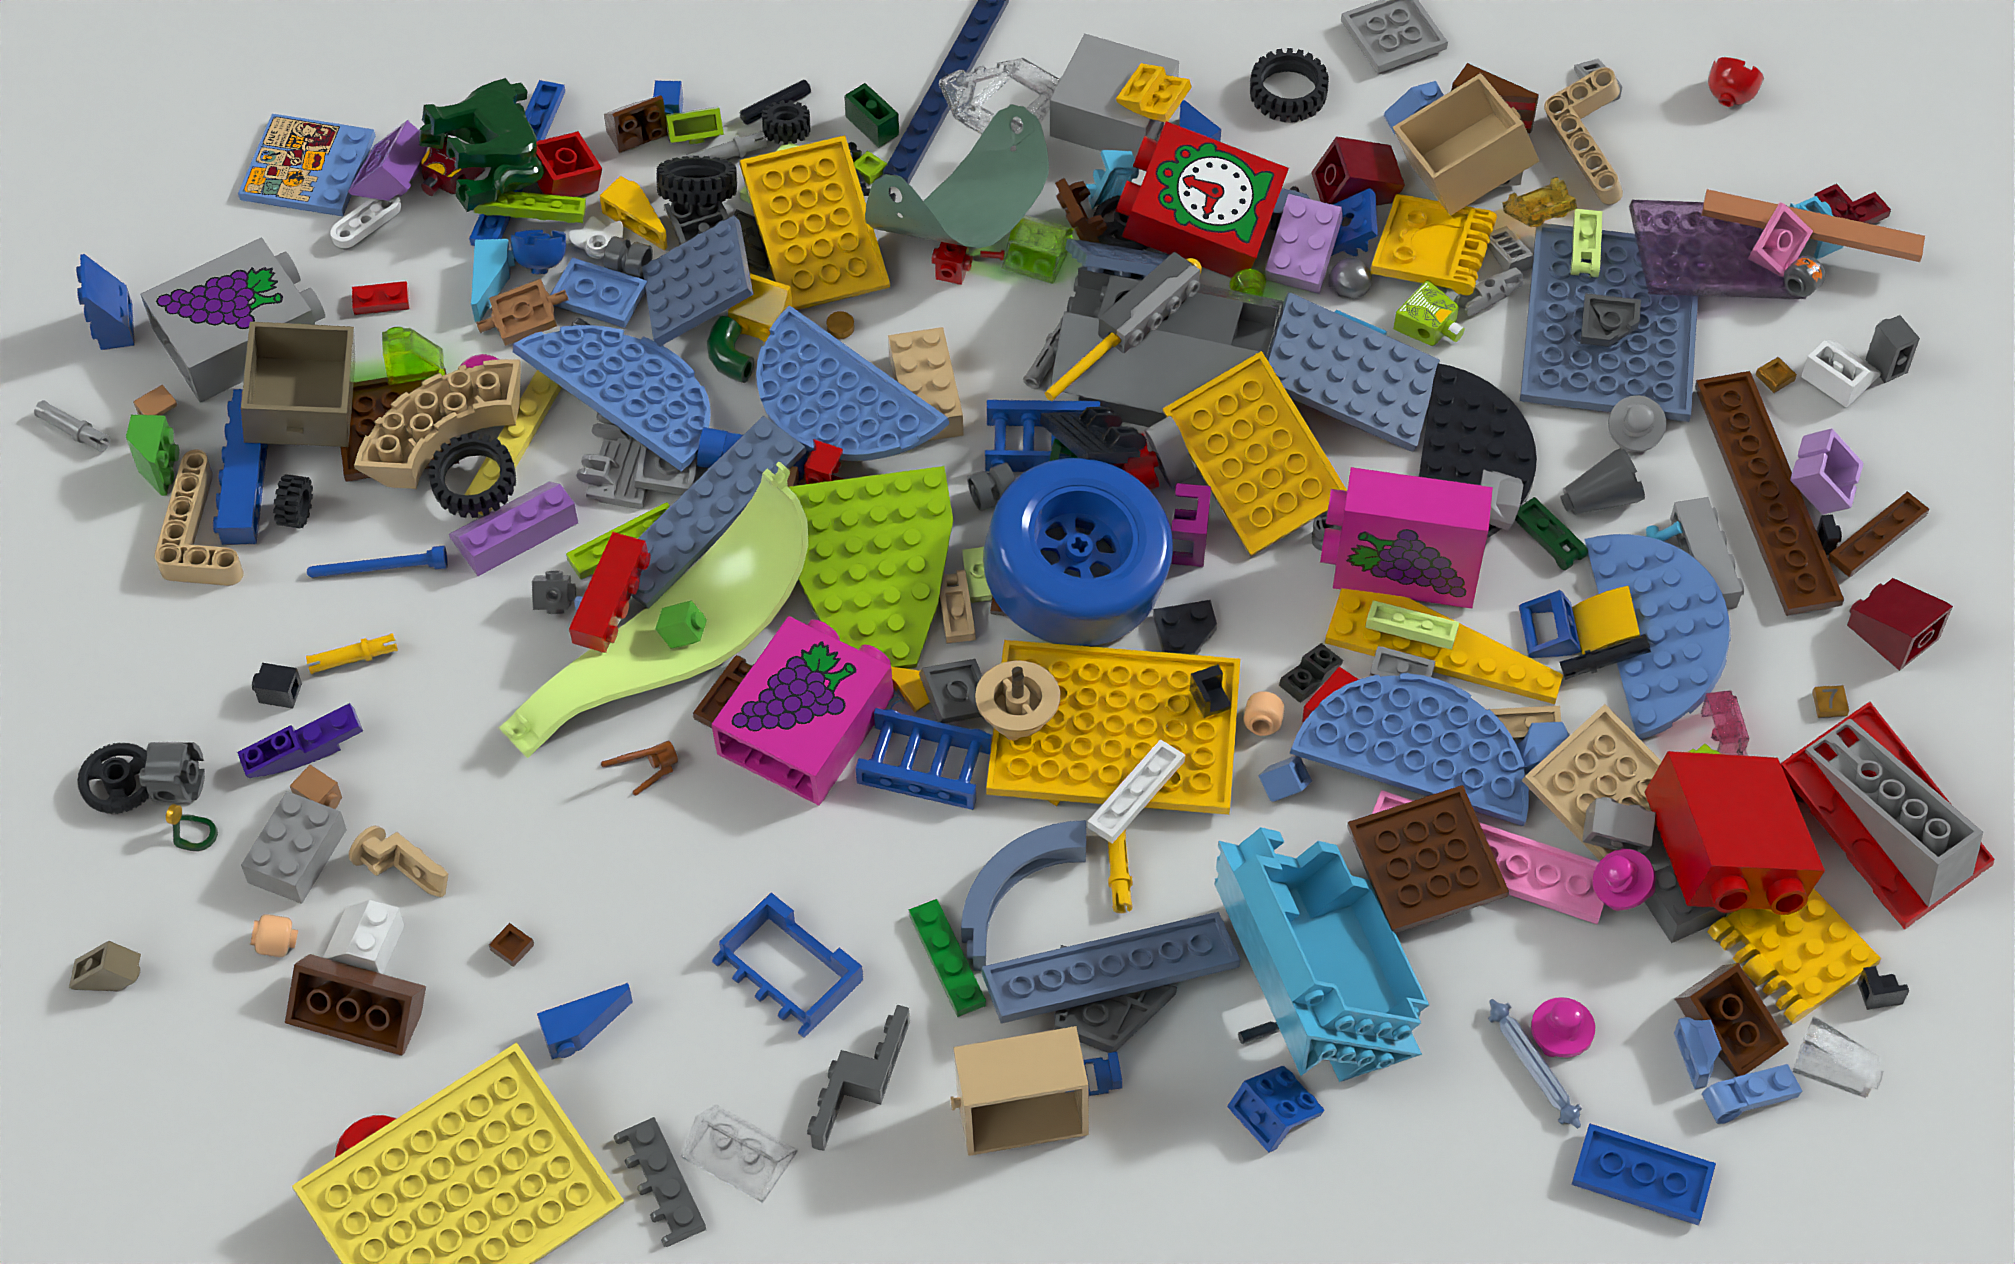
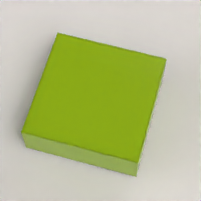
[854,151,887,185]

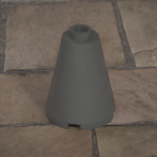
[1560,448,1645,515]

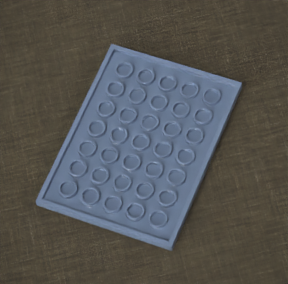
[1520,222,1701,422]

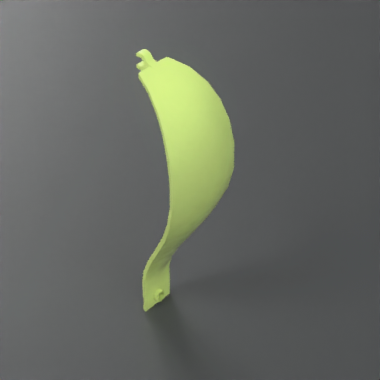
[499,462,808,758]

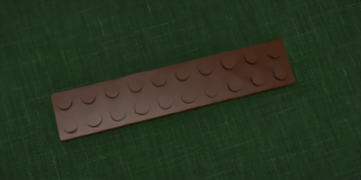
[1695,371,1844,616]

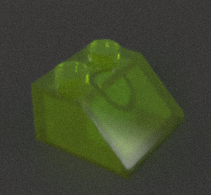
[382,327,445,385]

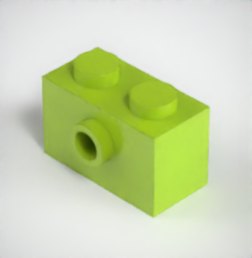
[665,107,724,144]

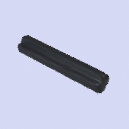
[739,79,811,125]

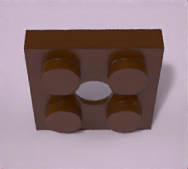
[1055,178,1108,244]

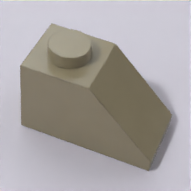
[69,941,141,991]

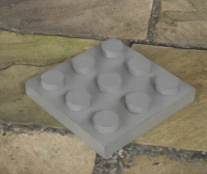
[1341,0,1448,74]

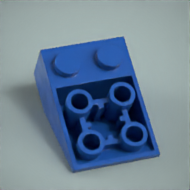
[76,254,135,350]

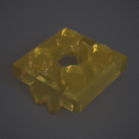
[1502,177,1577,227]

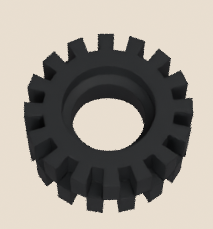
[762,100,811,145]
[273,474,313,529]

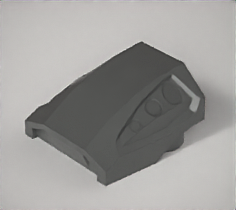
[664,201,729,245]

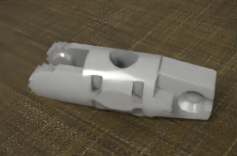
[1454,267,1523,316]

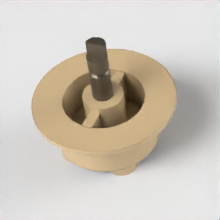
[975,661,1060,740]

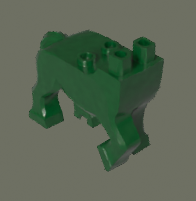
[419,78,544,212]

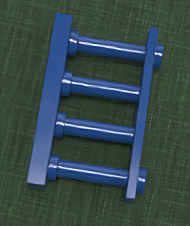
[985,400,1100,472]
[855,708,992,810]

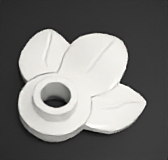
[569,216,624,259]

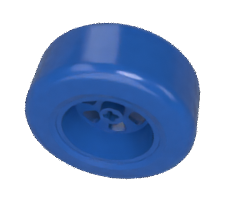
[983,458,1173,646]

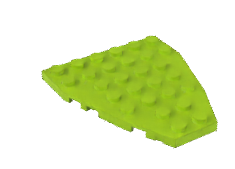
[788,466,953,669]

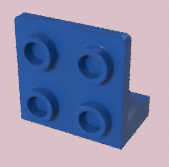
[1227,1066,1324,1153]

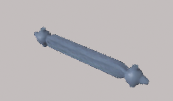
[1488,999,1582,1129]

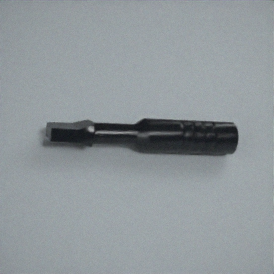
[1238,1021,1279,1044]

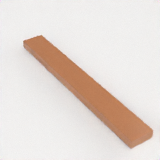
[1701,189,1925,262]

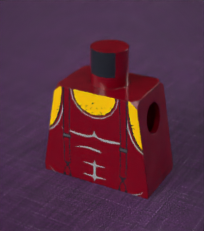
[420,136,485,196]

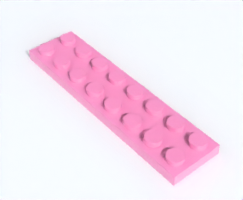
[1372,790,1604,925]

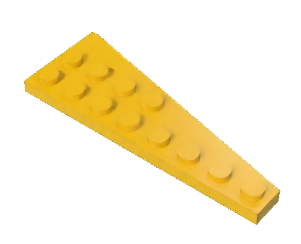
[1325,588,1563,704]

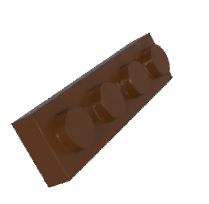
[1828,491,1929,578]

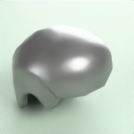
[1328,258,1373,299]

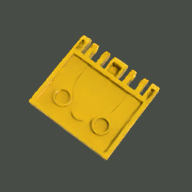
[1371,194,1497,295]
[1707,889,1881,1024]

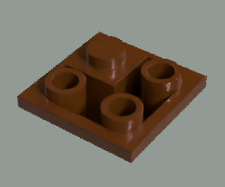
[604,95,668,153]

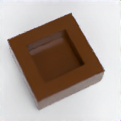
[489,923,534,967]

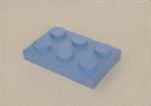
[550,258,647,328]

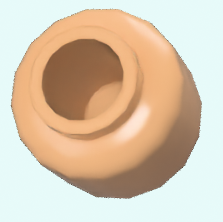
[1243,691,1285,736]
[250,914,298,957]

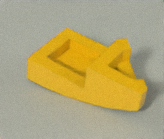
[891,667,930,713]

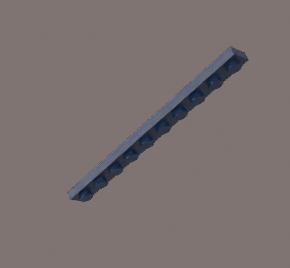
[883,0,1009,184]

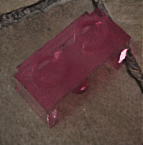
[1701,690,1750,756]

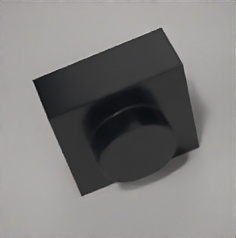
[1816,514,1842,555]

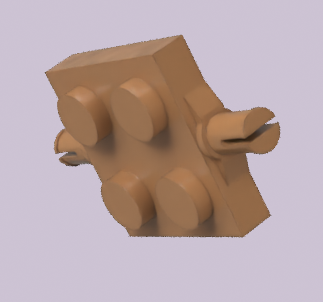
[476,279,569,346]

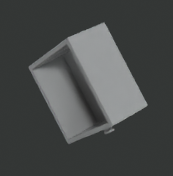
[1050,33,1179,159]

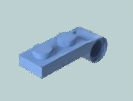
[1702,1064,1802,1124]

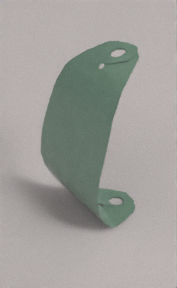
[865,104,1049,248]

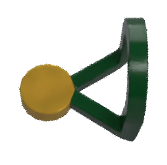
[166,804,218,851]

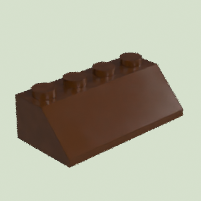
[285,954,426,1056]

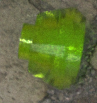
[1229,269,1267,296]

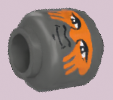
[1783,255,1826,297]

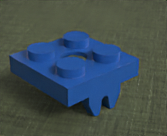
[1331,188,1378,257]

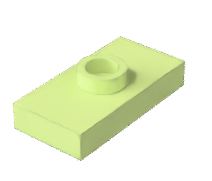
[962,547,992,603]

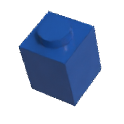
[653,80,684,115]

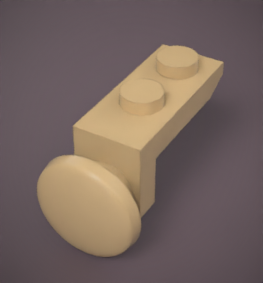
[349,825,449,897]

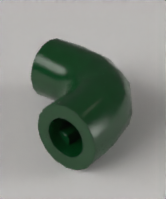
[707,316,754,383]

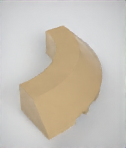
[354,359,521,489]

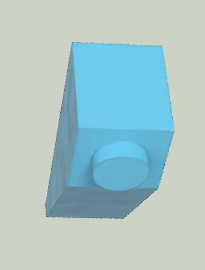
[471,239,516,322]

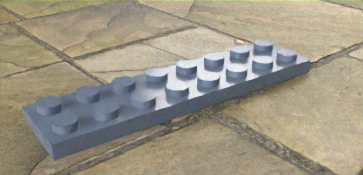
[631,416,806,609]
[981,912,1241,1024]

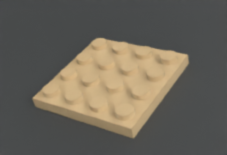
[1521,704,1662,861]

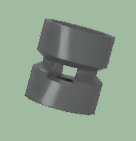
[603,236,653,279]
[967,463,1015,511]

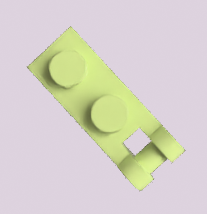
[1570,209,1603,277]

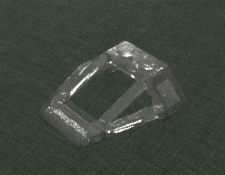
[939,58,1060,135]

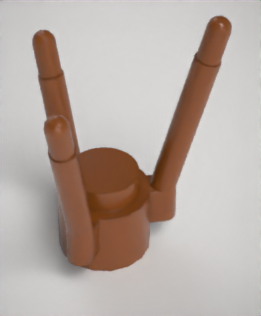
[601,740,678,796]

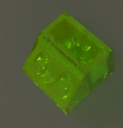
[1001,215,1074,284]

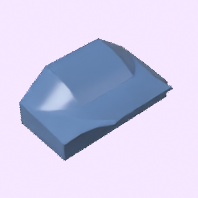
[1517,722,1570,775]
[1674,1017,1721,1089]

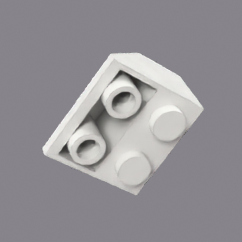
[1801,340,1881,408]

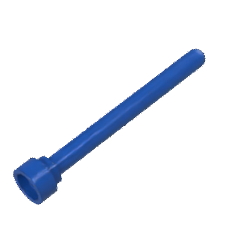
[306,545,448,578]

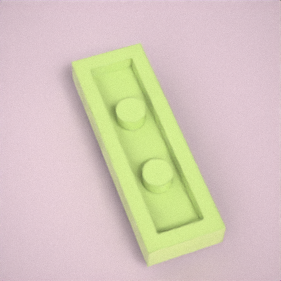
[1365,600,1459,650]

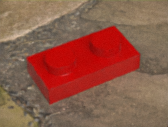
[352,281,410,315]

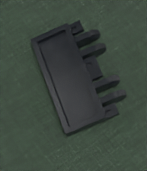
[1040,406,1147,464]

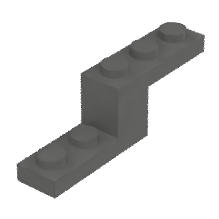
[807,1005,910,1151]

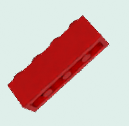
[569,532,651,653]

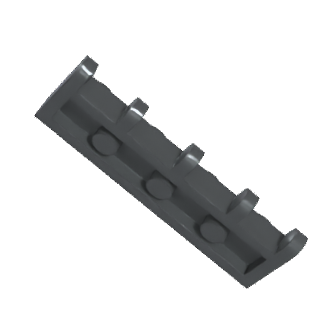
[613,1117,706,1247]

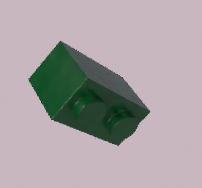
[844,83,899,148]

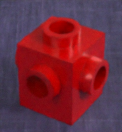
[931,242,973,285]

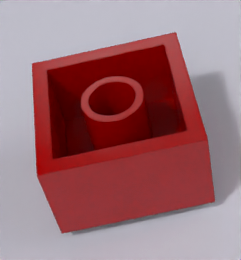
[536,131,602,197]

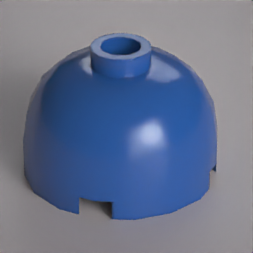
[511,230,566,274]

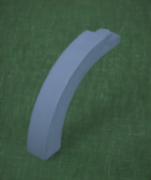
[961,820,1086,971]

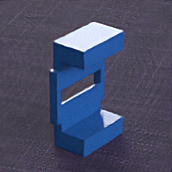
[1066,1052,1122,1096]

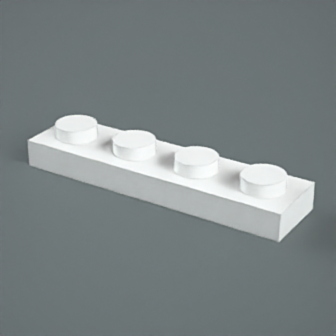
[1087,739,1185,843]

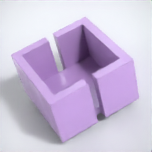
[1790,428,1864,515]

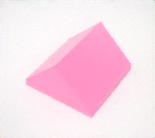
[1748,202,1813,278]

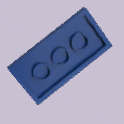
[1571,1123,1716,1226]

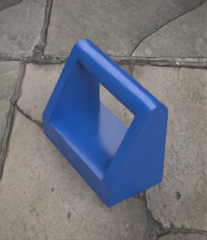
[1519,590,1581,658]

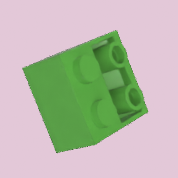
[126,414,180,496]

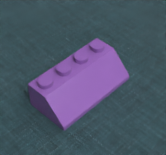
[449,481,578,576]

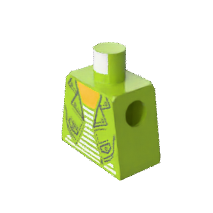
[1393,280,1465,346]

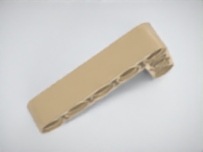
[1544,67,1623,205]
[155,449,244,586]

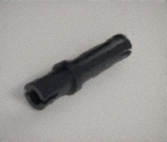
[1559,634,1651,680]

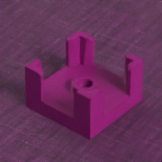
[1171,483,1211,567]

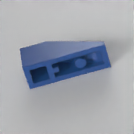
[537,983,633,1059]

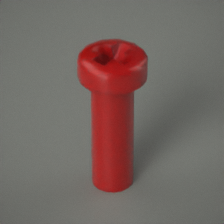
[980,250,1005,261]

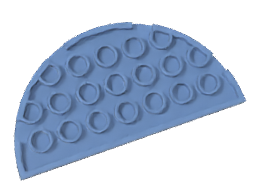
[756,305,949,461]
[513,325,710,471]
[1584,534,1731,740]
[1289,673,1529,826]

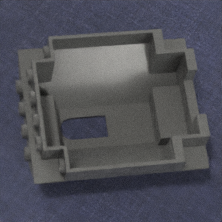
[1050,266,1284,427]

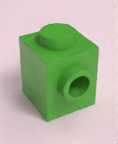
[655,600,707,649]

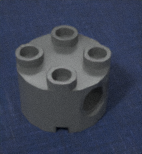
[140,742,205,803]

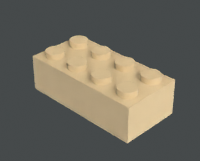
[888,327,964,441]

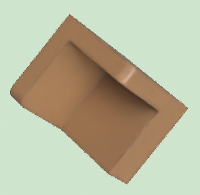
[133,385,177,416]

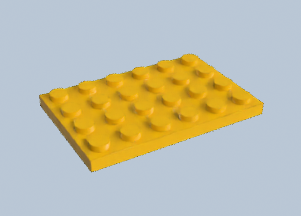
[740,135,890,310]
[1163,351,1347,556]

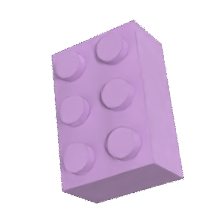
[1265,194,1343,294]

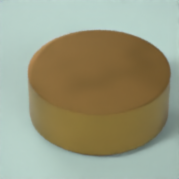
[826,311,854,339]

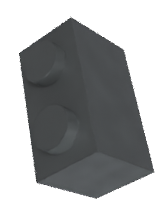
[1865,315,1920,383]

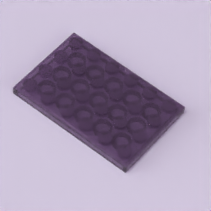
[1629,199,1807,299]

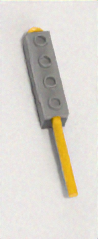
[1044,252,1202,401]

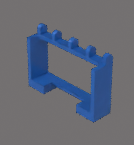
[712,892,863,1038]

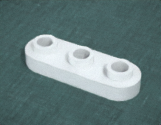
[330,194,401,248]

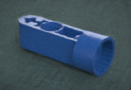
[697,427,809,481]

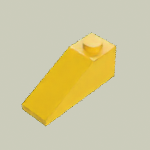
[599,176,668,250]

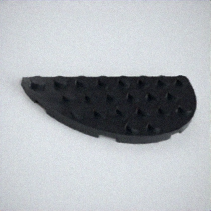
[1419,363,1537,538]

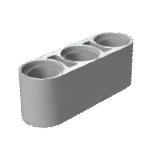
[1144,416,1196,488]

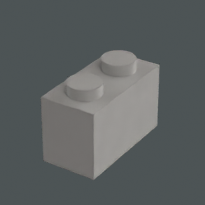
[1582,797,1655,854]

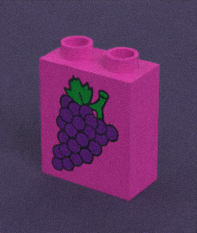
[1320,467,1493,609]
[711,616,894,806]

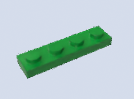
[908,899,986,1017]

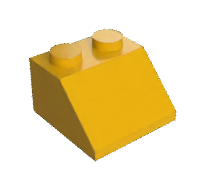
[728,274,792,342]

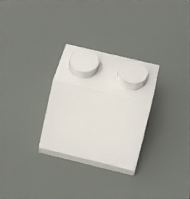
[323,900,405,974]

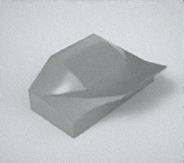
[1481,470,1523,531]

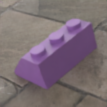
[348,120,428,201]

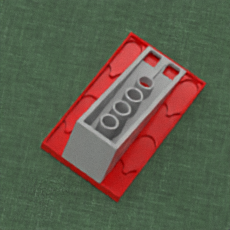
[1781,701,1995,930]

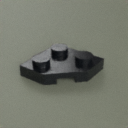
[1153,600,1217,655]

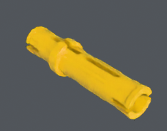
[306,633,398,674]
[1108,829,1133,913]

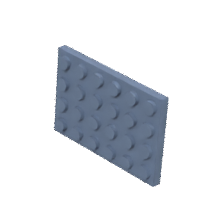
[1267,292,1440,452]

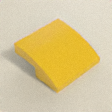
[1116,63,1192,122]
[1572,586,1640,654]

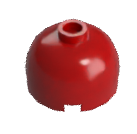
[1708,57,1764,107]

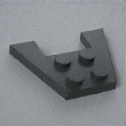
[1054,945,1177,1053]

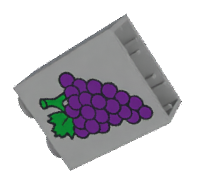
[140,237,325,402]

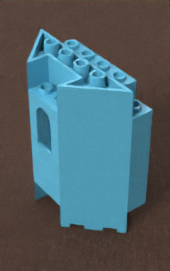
[1214,827,1429,1082]

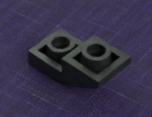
[1279,643,1343,703]

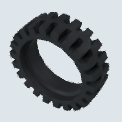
[1250,48,1329,122]
[656,156,737,205]
[428,433,516,518]

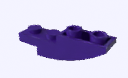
[237,703,363,778]

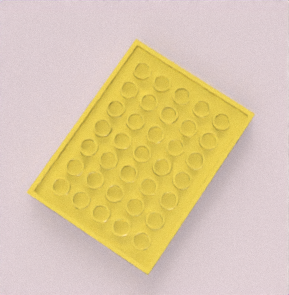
[292,1042,624,1264]

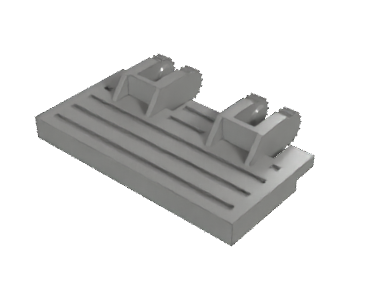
[576,412,648,509]

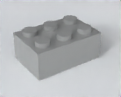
[241,791,347,904]

